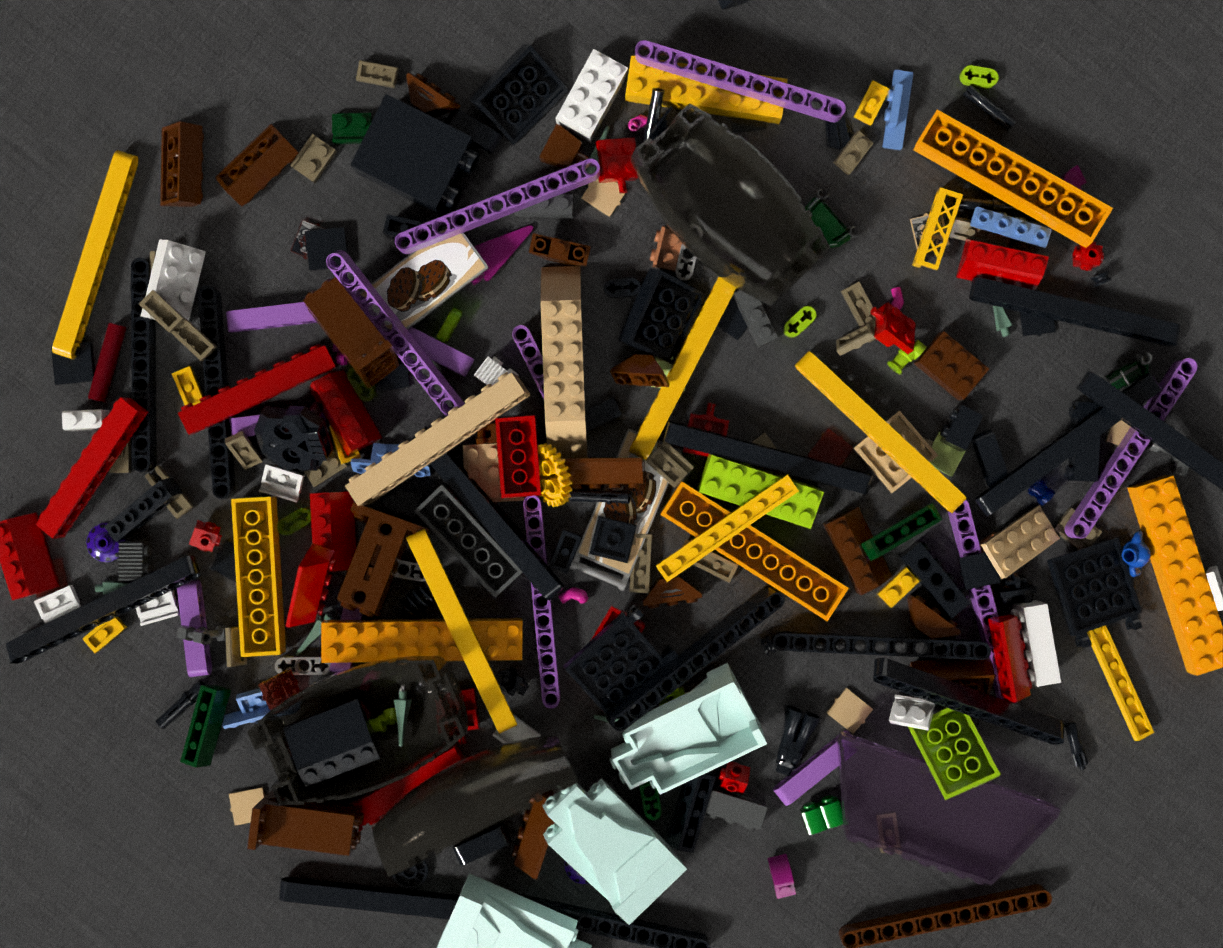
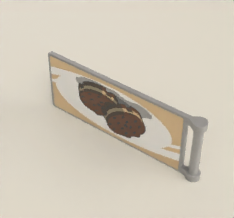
[360,223,489,330]
[570,429,682,591]

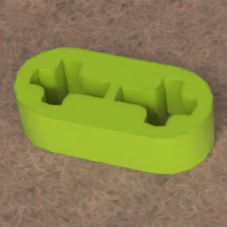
[959,65,999,89]
[783,306,816,338]

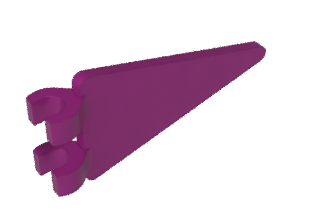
[471,225,533,286]

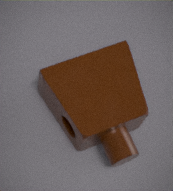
[539,124,589,169]

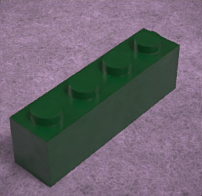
[861,503,943,561]
[180,684,231,768]

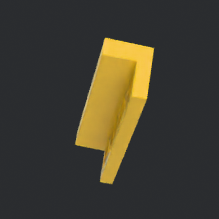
[912,187,963,270]

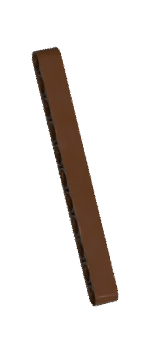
[839,884,1052,948]

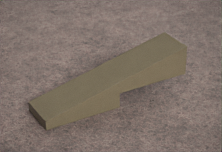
[139,290,218,361]

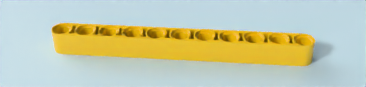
[52,150,139,359]
[629,262,744,460]
[795,351,967,513]
[406,529,517,734]

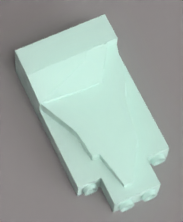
[610,663,767,794]
[542,778,687,925]
[437,873,592,948]

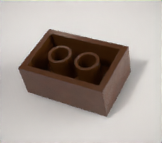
[913,331,989,401]

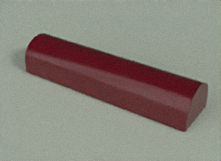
[88,323,127,403]

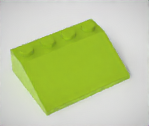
[908,708,1001,800]

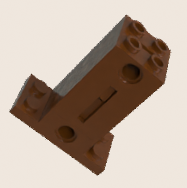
[303,277,400,389]
[337,502,431,618]
[247,789,364,856]

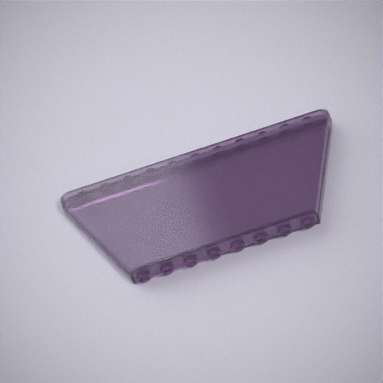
[837,732,1061,885]

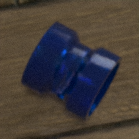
[1027,479,1055,506]

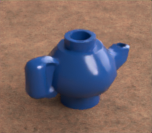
[1122,531,1151,577]

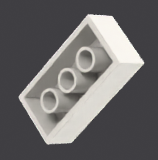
[556,49,628,143]
[141,239,206,321]
[1011,600,1061,687]

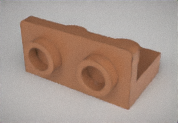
[650,226,684,272]

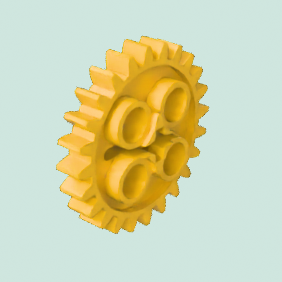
[538,443,572,507]

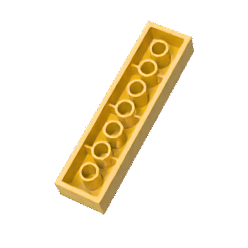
[625,56,788,124]
[231,496,286,657]

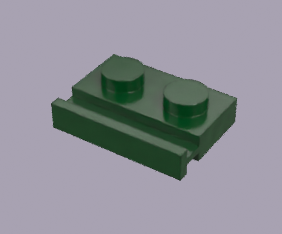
[332,113,373,144]

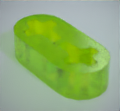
[436,307,463,344]
[347,368,376,402]
[277,508,311,535]

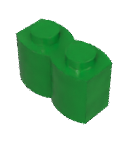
[800,795,846,835]

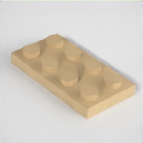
[981,505,1060,579]

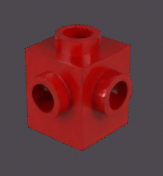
[1072,241,1104,271]
[189,520,222,552]
[719,762,751,794]

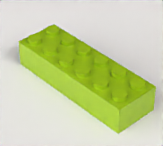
[697,454,824,529]

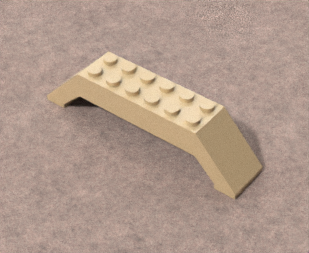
[541,266,588,459]

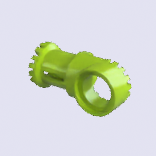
[887,340,926,375]
[369,708,397,733]

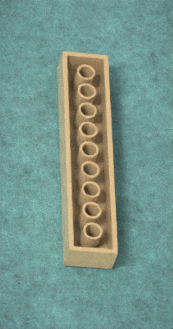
[345,372,531,506]

